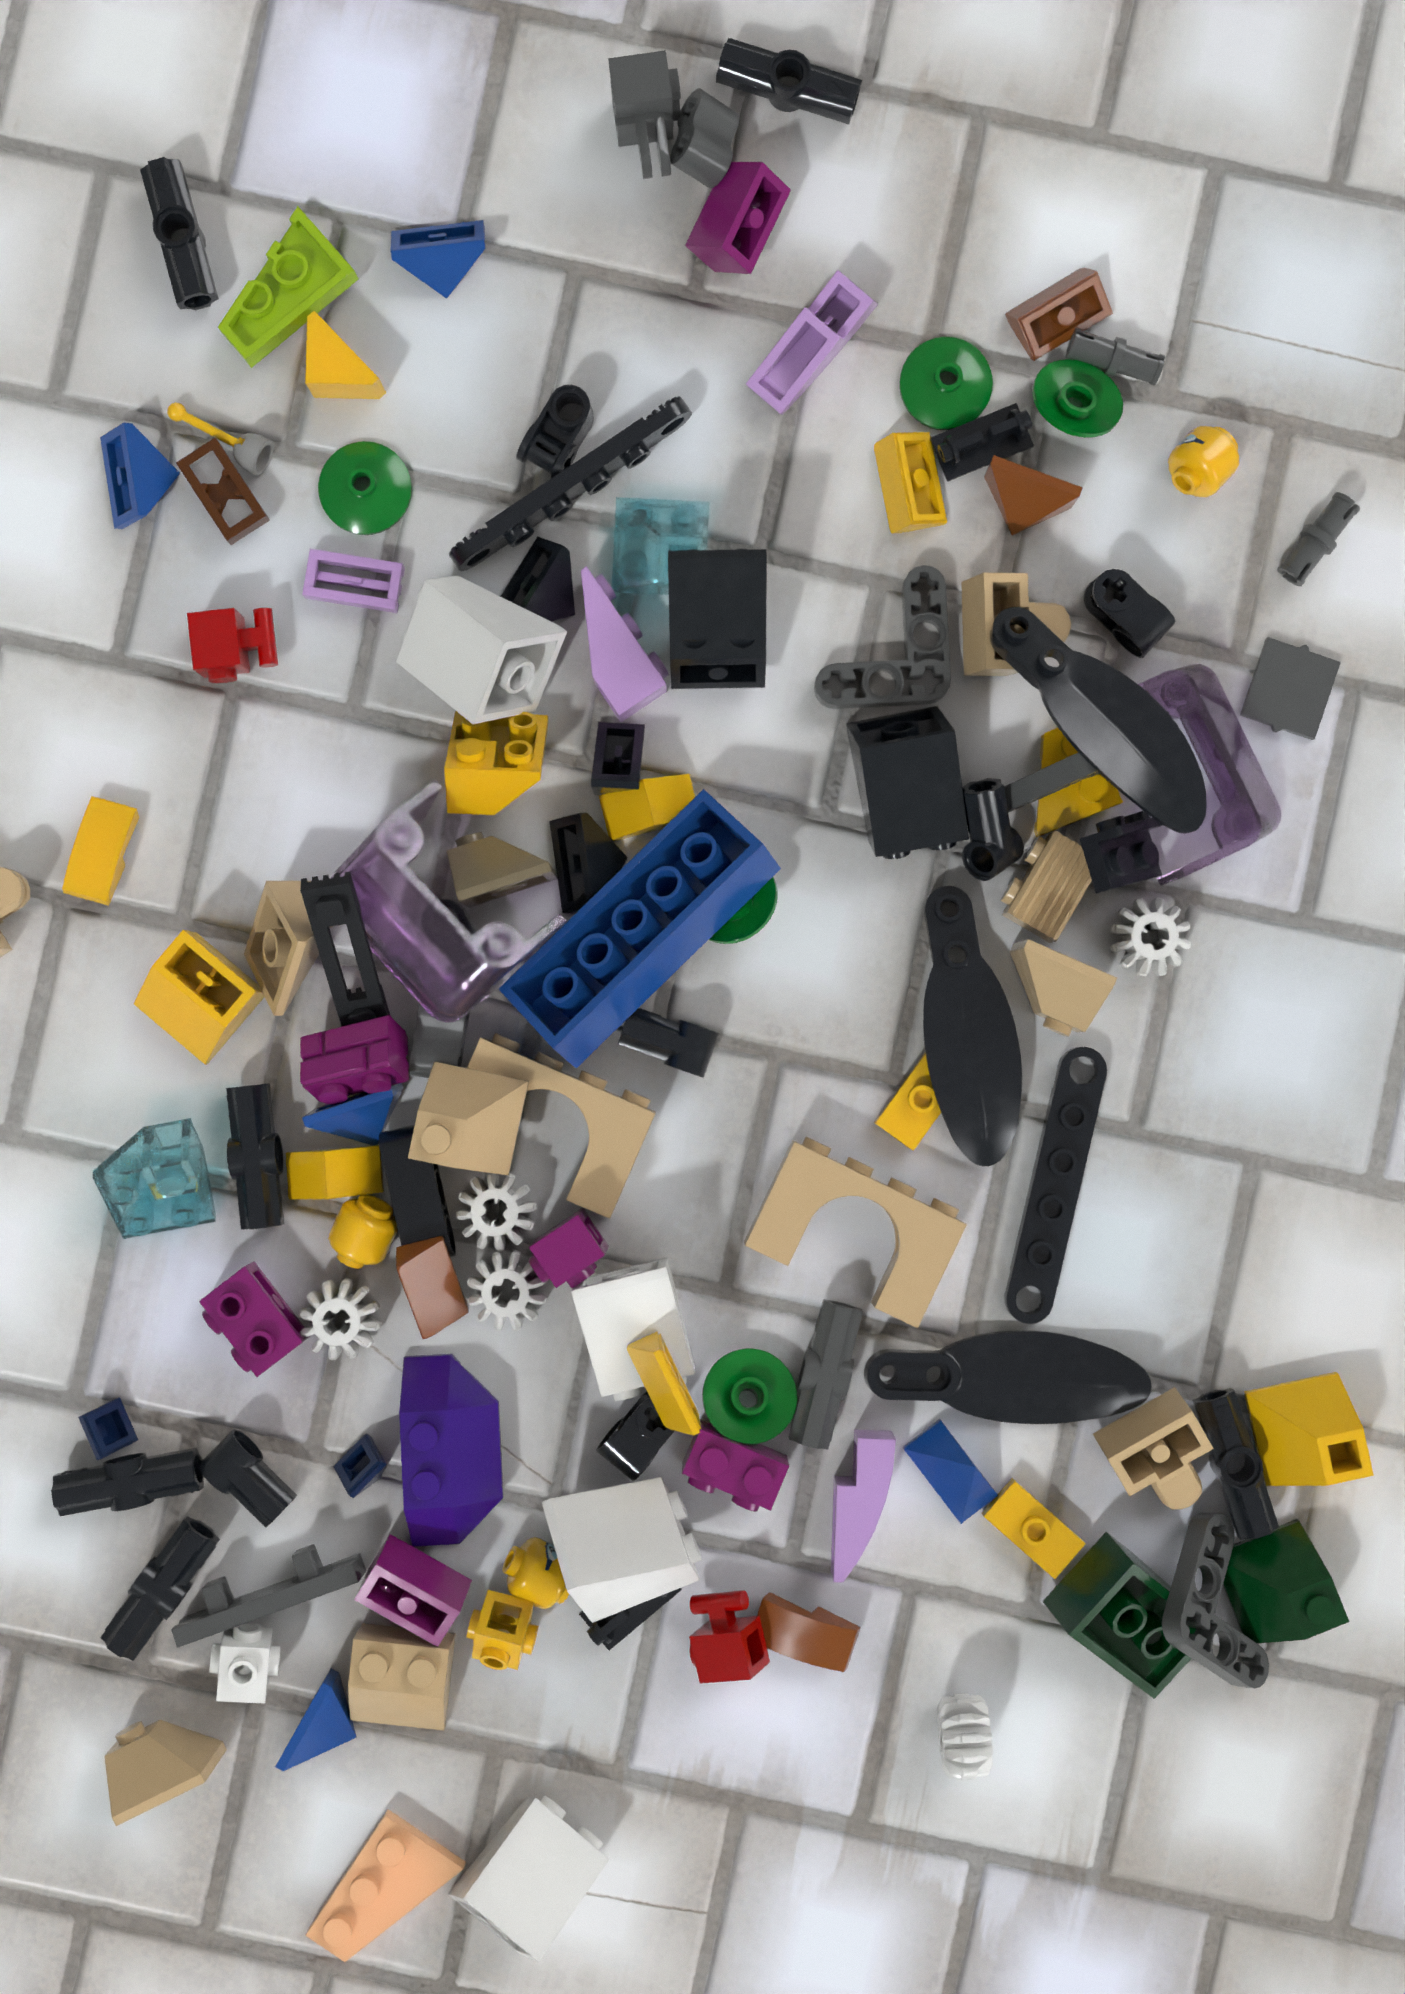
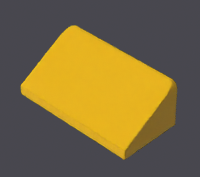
[874,432,947,534]
[627,1332,701,1436]

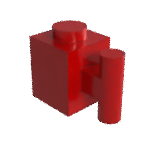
[187,608,278,683]
[689,1590,770,1684]

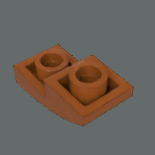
[757,1592,861,1672]

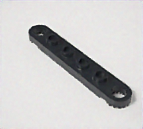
[449,396,692,571]
[1004,1047,1107,1324]

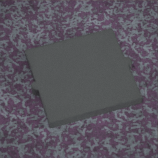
[1240,637,1341,740]

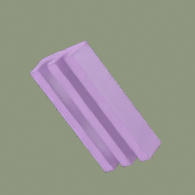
[302,549,405,613]

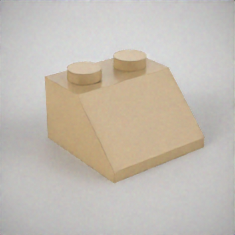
[348,1623,456,1731]

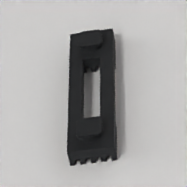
[300,871,391,1027]

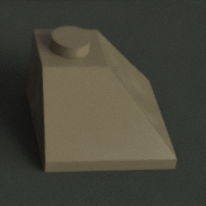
[446,832,557,908]

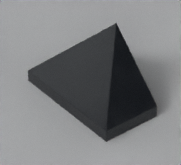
[500,536,575,622]
[591,722,645,795]
[549,813,628,913]

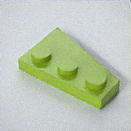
[218,206,359,368]

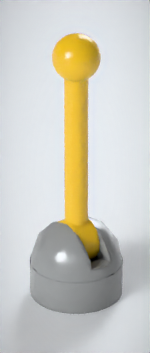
[167,402,274,475]

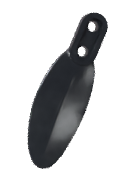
[990,607,1207,834]
[923,886,1022,1166]
[864,1331,1152,1424]

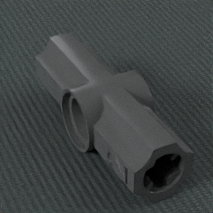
[788,1299,863,1450]

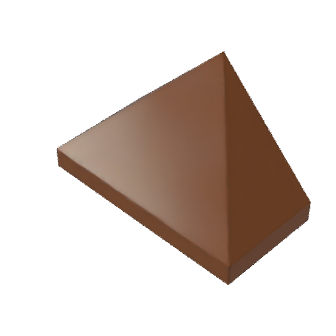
[984,455,1083,536]

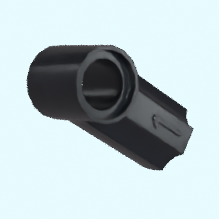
[962,778,1024,881]
[618,1008,719,1078]
[198,1429,297,1528]

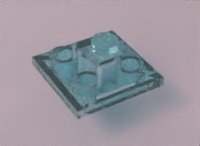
[612,497,710,595]
[92,1118,216,1239]

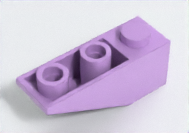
[581,566,669,722]

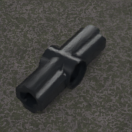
[716,38,862,124]
[140,157,219,310]
[226,1083,284,1230]
[1193,1388,1279,1540]
[51,1448,204,1516]
[100,1516,220,1661]

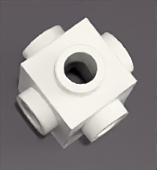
[209,1622,281,1703]

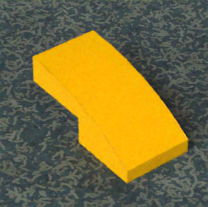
[62,796,139,906]

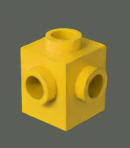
[466,1590,539,1670]

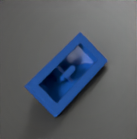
[390,220,485,299]
[100,422,180,529]
[302,1083,403,1146]
[903,1419,998,1524]
[275,1668,357,1771]

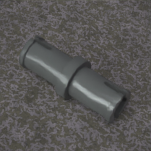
[1065,328,1165,385]
[1277,492,1360,586]

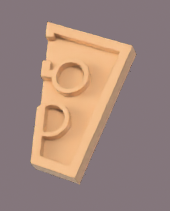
[305,1809,466,1962]

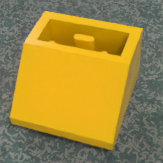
[134,930,265,1065]

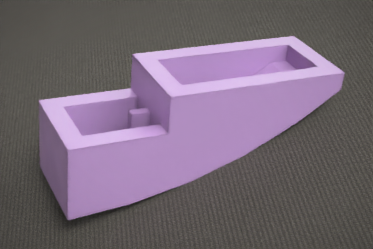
[746,270,878,415]
[831,1429,896,1582]

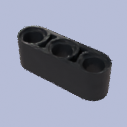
[379,1125,456,1257]

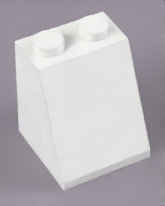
[396,576,567,724]
[571,1257,695,1401]
[542,1477,702,1623]
[448,1795,610,1962]

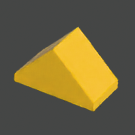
[305,311,386,399]
[599,774,695,841]
[285,1145,384,1199]

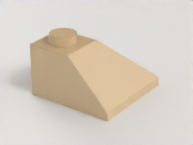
[244,881,333,1016]
[1010,939,1117,1037]
[408,1062,529,1175]
[104,1720,227,1826]

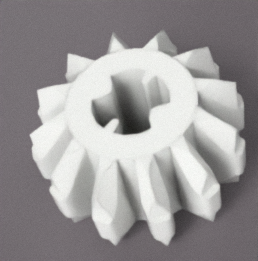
[1109,897,1191,977]
[456,1173,537,1252]
[467,1250,547,1331]
[299,1278,381,1360]
[937,1693,993,1780]

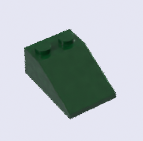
[1042,1532,1196,1699]

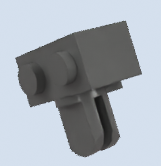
[608,50,681,179]

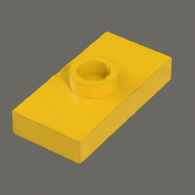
[874,1053,941,1151]
[982,1478,1086,1579]

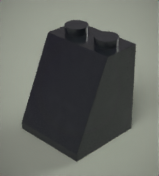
[846,706,969,859]

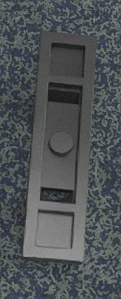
[171,1544,366,1648]

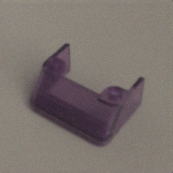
[1138,664,1281,886]
[330,780,566,1023]

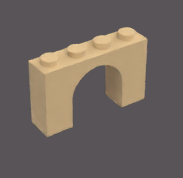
[467,1033,656,1219]
[744,1137,967,1328]

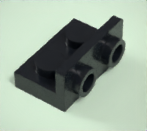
[1080,811,1164,894]

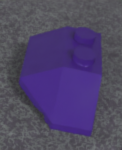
[399,1354,504,1547]

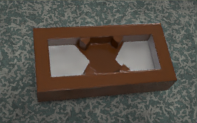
[176,438,270,545]

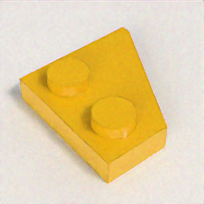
[1034,728,1123,838]

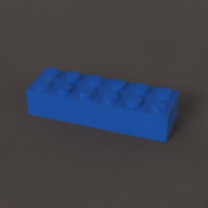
[499,789,781,1068]

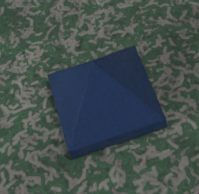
[78,1397,138,1461]
[333,1433,387,1498]

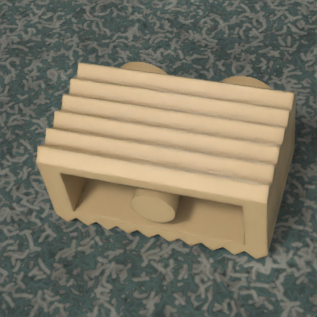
[1001,831,1092,943]

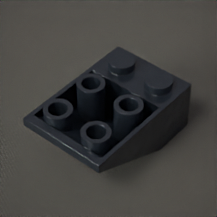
[668,549,767,689]

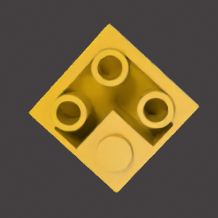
[444,711,549,815]
[1244,1372,1374,1486]

